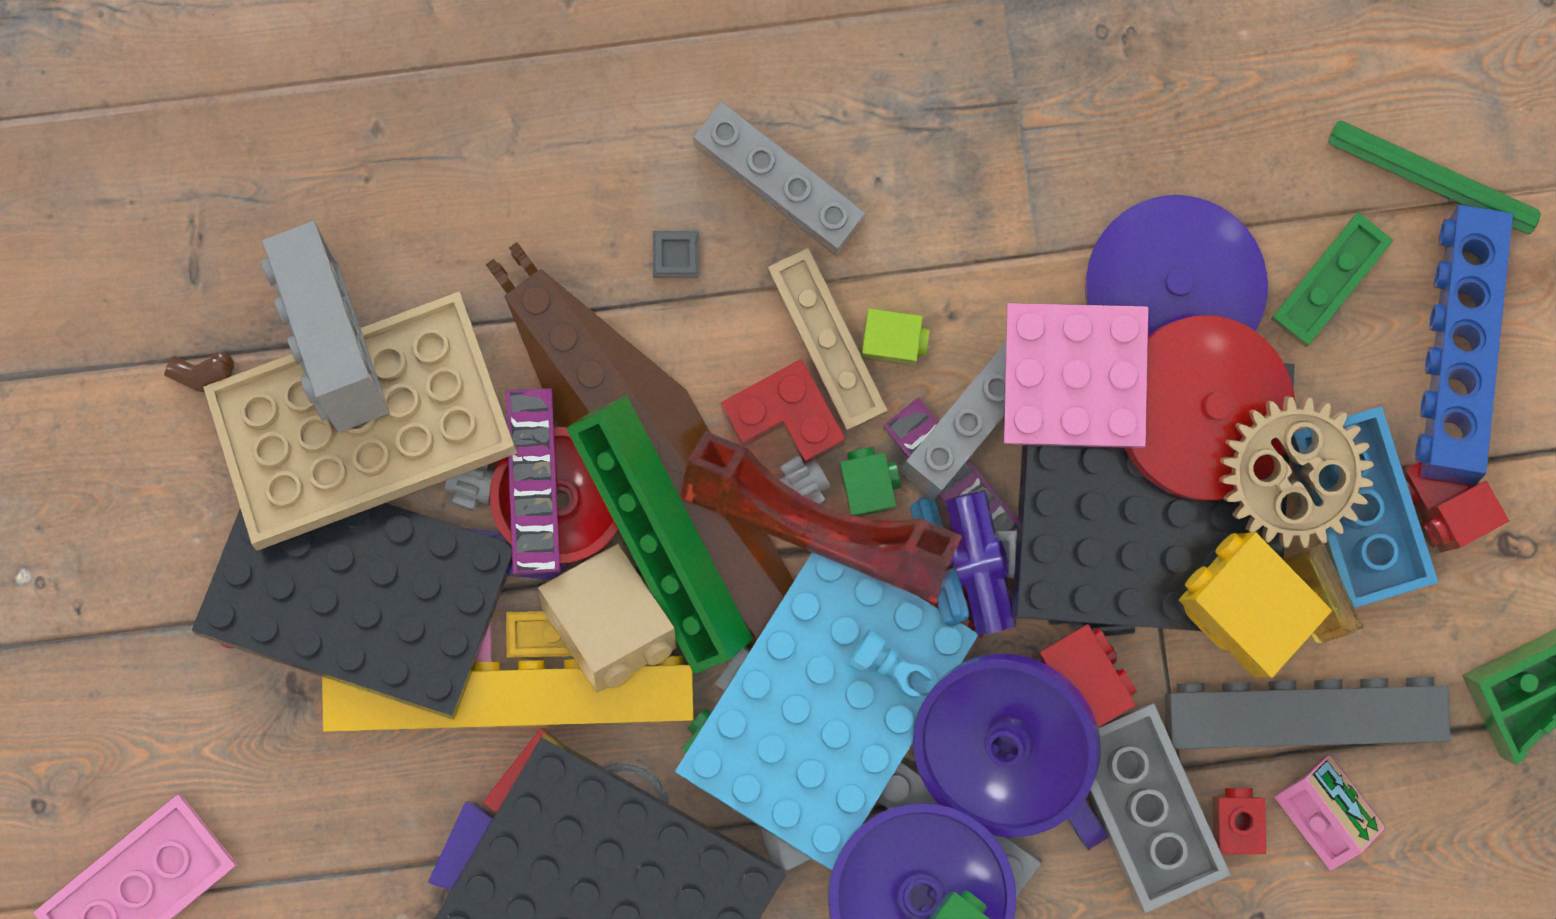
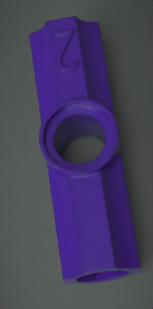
[946,490,1017,635]

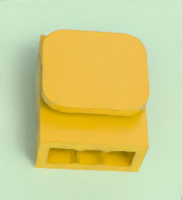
[1179,532,1332,678]

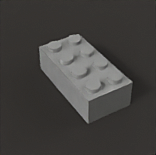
[261,221,390,433]
[1088,703,1231,913]

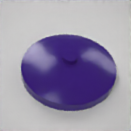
[1085,195,1268,335]
[913,654,1101,837]
[828,803,1016,919]

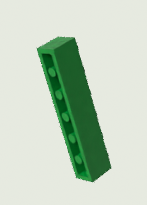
[566,395,753,674]

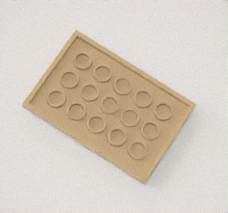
[203,291,517,551]

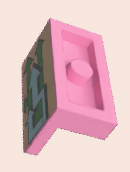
[1274,756,1384,871]

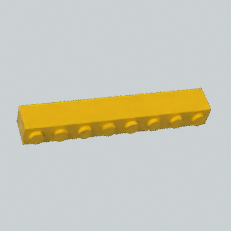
[322,656,695,732]

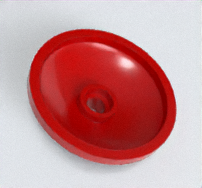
[490,427,619,565]

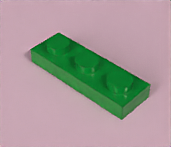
[1271,212,1393,347]

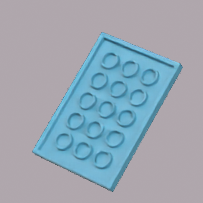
[674,537,978,871]

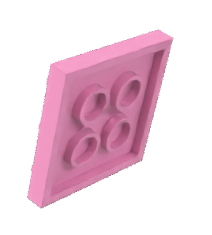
[1004,303,1148,448]

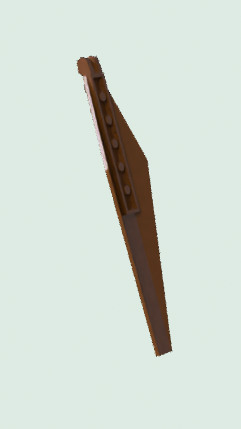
[486,242,794,649]

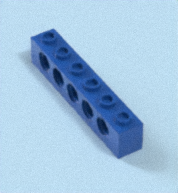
[1415,205,1513,486]

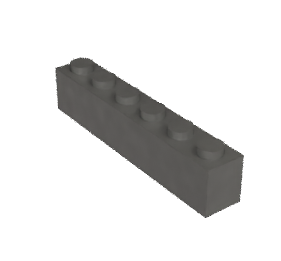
[1165,677,1451,749]

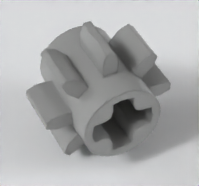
[774,455,831,513]
[445,463,494,511]

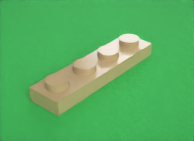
[767,248,888,432]

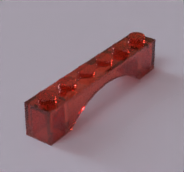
[680,431,962,603]

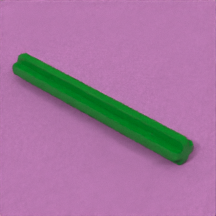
[1328,120,1541,234]

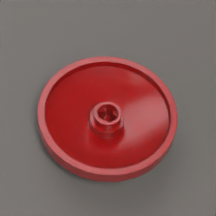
[1124,315,1295,501]

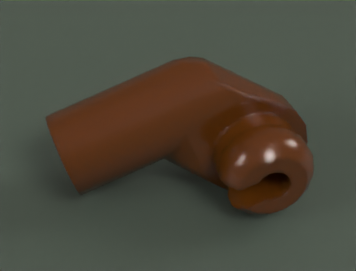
[164,352,234,392]

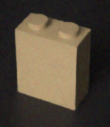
[538,544,676,693]

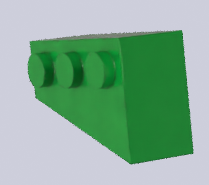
[1462,629,1556,766]

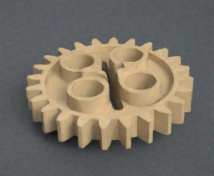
[1220,396,1374,548]

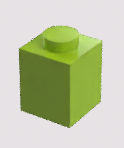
[861,308,930,366]

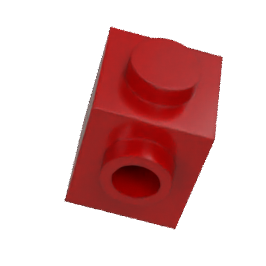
[1213,788,1266,854]

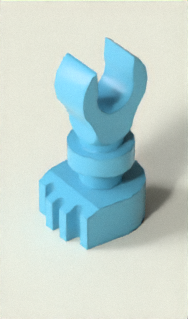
[847,628,932,697]

